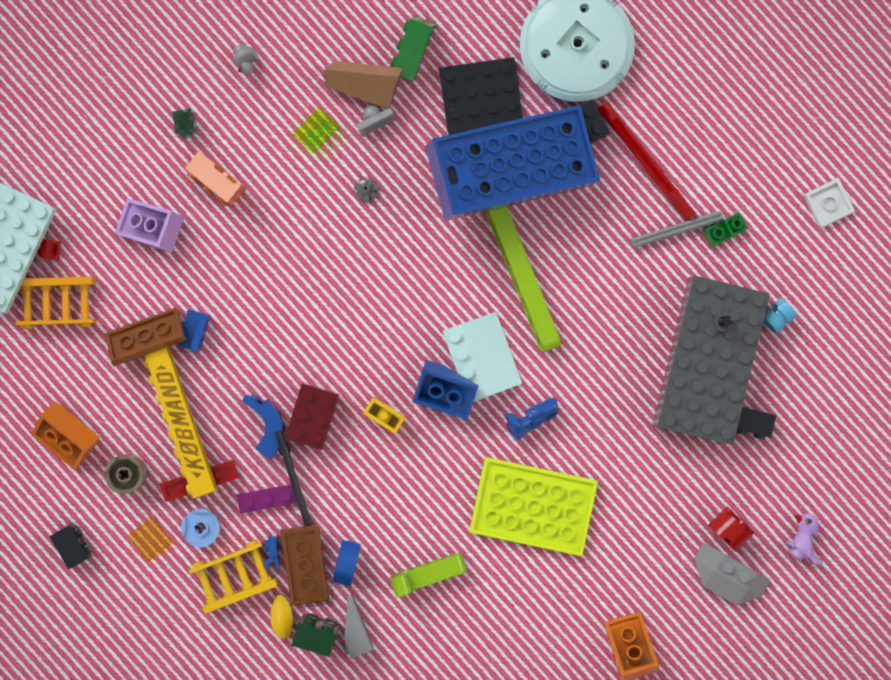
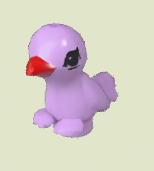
[785,513,823,565]

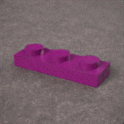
[237,484,297,514]

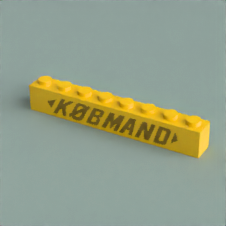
[143,347,218,499]

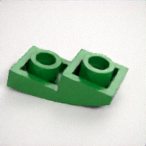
[703,212,748,247]

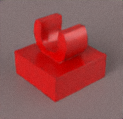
[37,239,61,260]

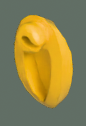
[270,595,293,639]

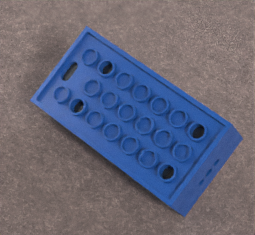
[425,105,600,221]

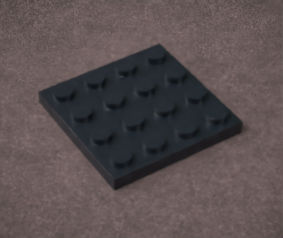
[439,57,523,135]

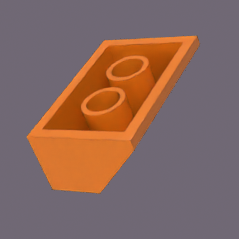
[31,401,100,470]

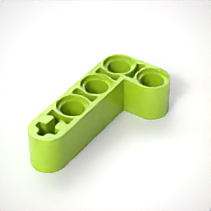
[390,552,468,598]

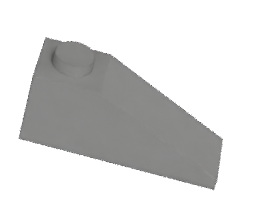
[342,593,373,659]

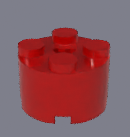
[708,506,754,552]

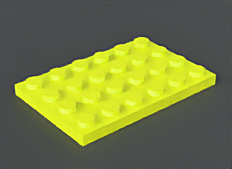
[469,457,598,556]

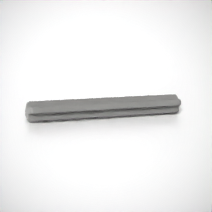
[630,211,723,248]

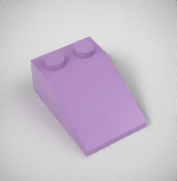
[114,198,185,253]

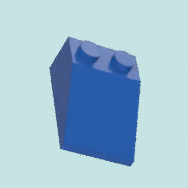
[412,360,479,420]

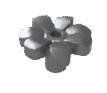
[354,178,378,202]

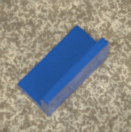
[178,310,210,352]

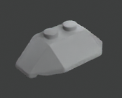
[694,542,770,605]

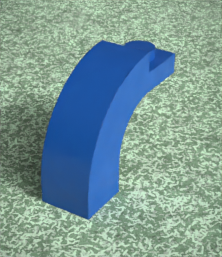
[242,394,284,460]

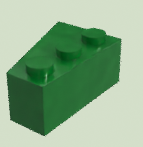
[390,15,437,82]

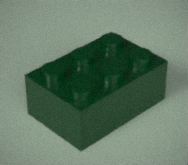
[292,612,340,657]

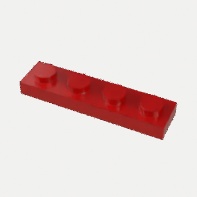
[160,460,240,502]

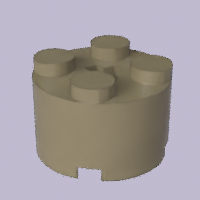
[105,454,148,494]

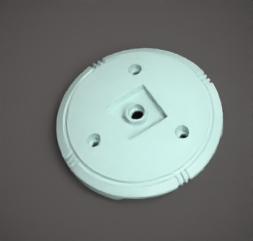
[520,0,635,102]

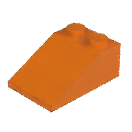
[604,611,659,680]

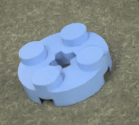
[181,508,221,547]

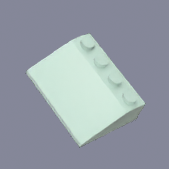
[442,312,522,401]

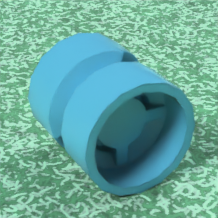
[763,298,797,334]

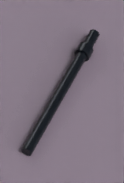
[275,431,312,526]

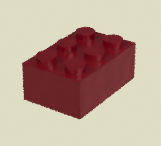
[285,383,340,450]

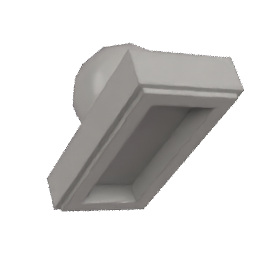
[356,105,396,136]

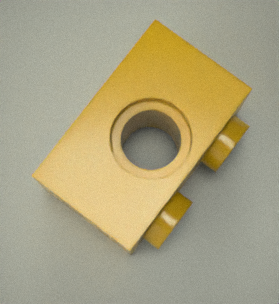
[363,397,406,434]

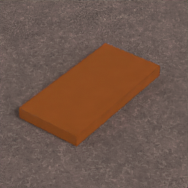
[105,307,186,367]
[280,524,330,605]

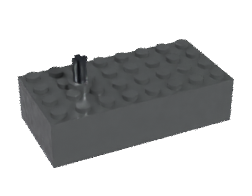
[652,275,770,445]

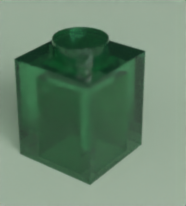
[172,108,198,139]

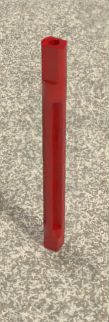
[598,101,697,221]

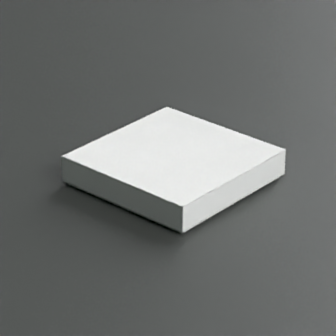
[803,178,855,229]

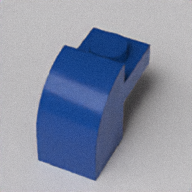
[332,540,361,586]

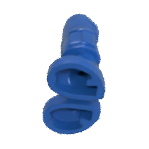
[505,398,558,441]

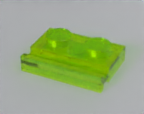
[293,107,340,154]

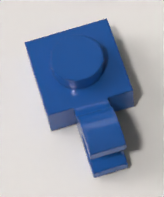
[265,535,280,570]

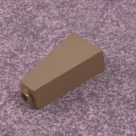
[323,61,402,109]

